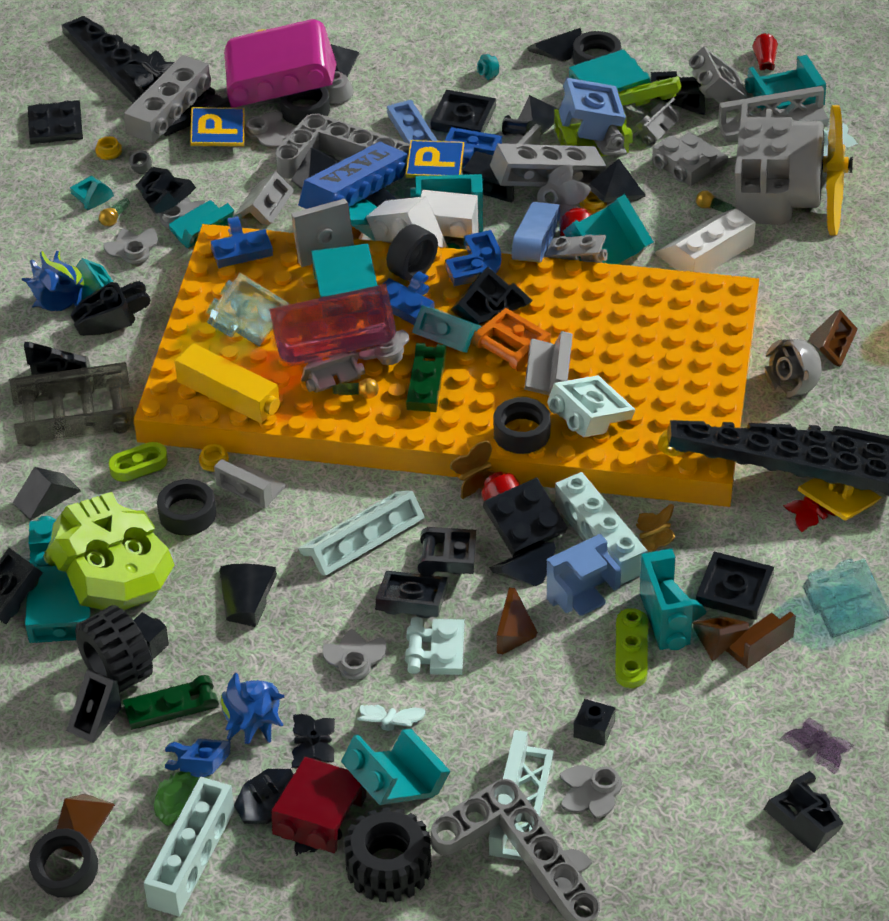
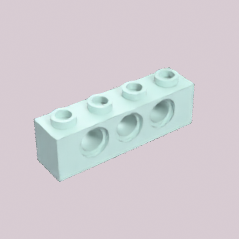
[555,472,648,585]
[144,777,235,917]

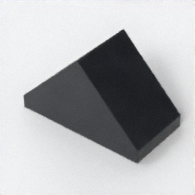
[13,467,81,521]
[66,669,122,743]

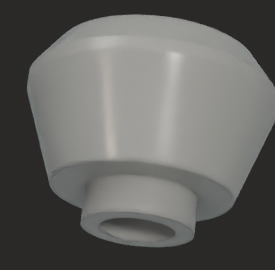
[325,71,354,104]

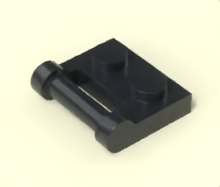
[417,527,477,576]

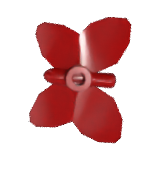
[783,496,836,532]

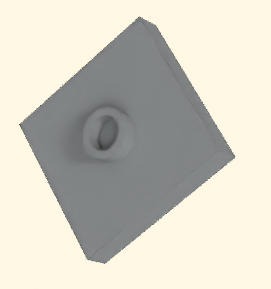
[291,198,354,267]

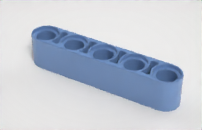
[512,202,560,263]

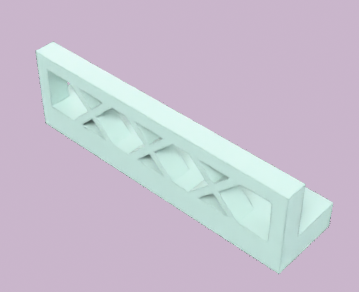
[298,491,425,576]
[489,730,554,861]

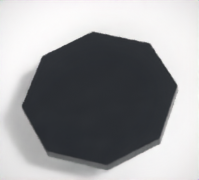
[234,769,294,824]

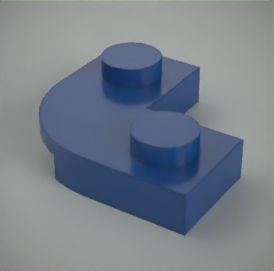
[445,230,501,287]

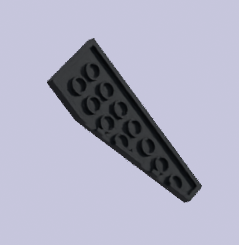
[667,420,889,496]

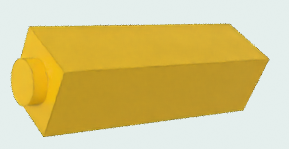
[174,343,280,424]

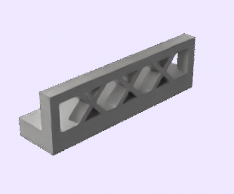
[718,86,829,142]

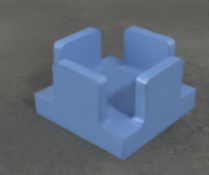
[559,78,626,141]
[547,534,621,616]

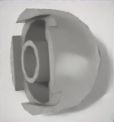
[765,339,822,398]

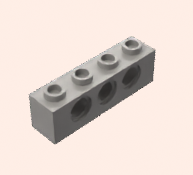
[124,55,211,143]
[490,143,606,186]

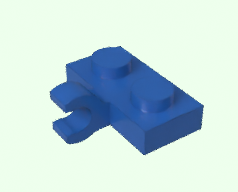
[444,127,502,170]
[211,216,273,268]
[378,271,435,325]
[165,738,231,777]

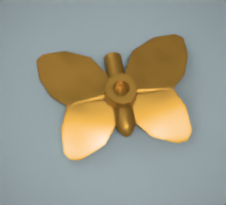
[450,440,496,499]
[636,504,675,553]

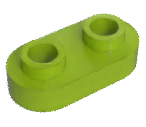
[109,442,168,482]

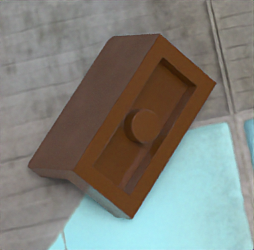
[726,612,796,669]

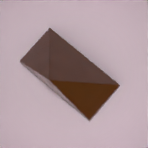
[808,309,858,367]
[496,587,538,654]
[692,616,749,661]
[56,794,115,857]

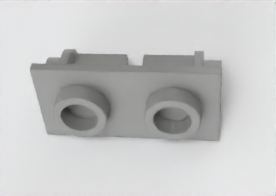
[633,98,680,145]
[594,125,627,156]
[545,235,607,263]
[301,350,365,393]

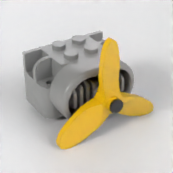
[735,103,853,236]

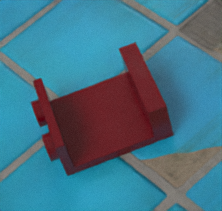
[272,757,367,854]

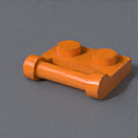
[471,308,551,371]

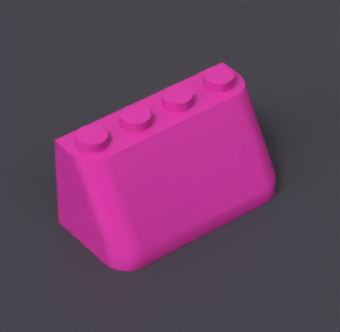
[224,19,336,108]

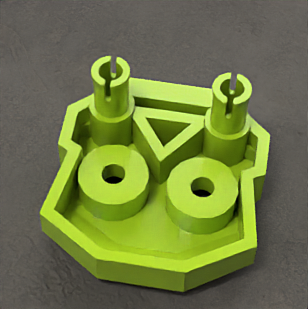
[44,492,175,611]

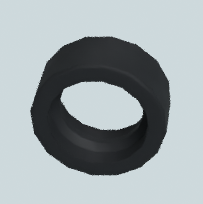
[573,31,622,65]
[280,87,330,125]
[386,224,438,282]
[493,397,551,454]
[157,479,216,536]
[29,828,98,898]

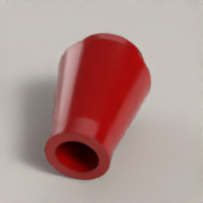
[752,33,778,71]

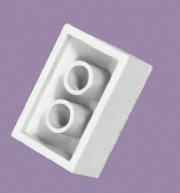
[655,208,756,273]

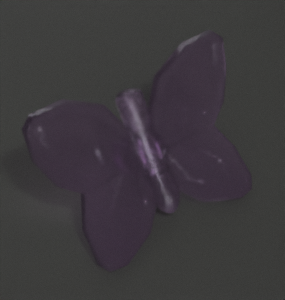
[780,717,854,774]

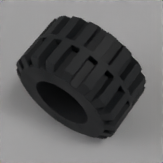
[75,605,153,693]
[344,807,432,903]

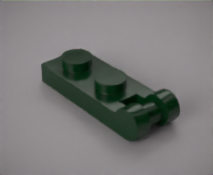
[406,343,447,412]
[123,675,219,730]

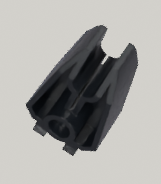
[70,281,151,336]

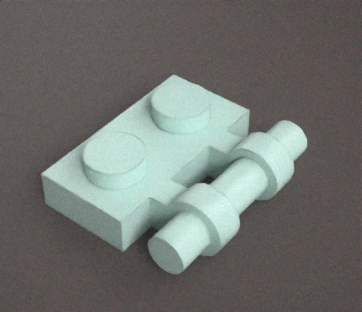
[405,617,465,675]

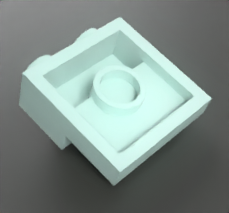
[547,375,636,437]

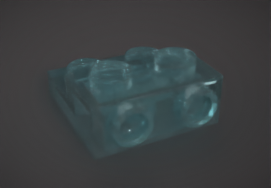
[206,273,289,347]
[802,558,889,639]

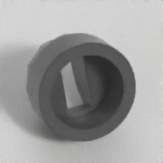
[129,150,152,174]

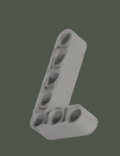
[275,114,410,179]
[431,779,600,921]

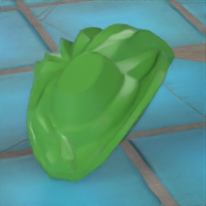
[154,771,209,826]

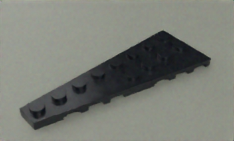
[61,16,231,137]

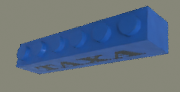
[298,141,408,209]

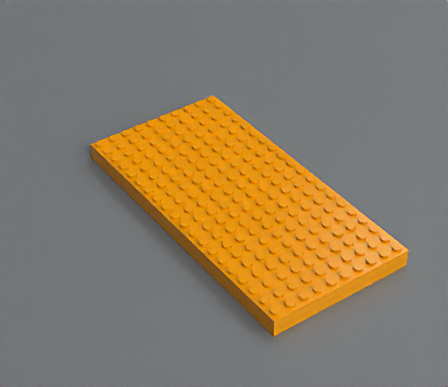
[134,224,760,507]

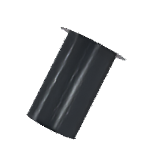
[501,115,534,136]

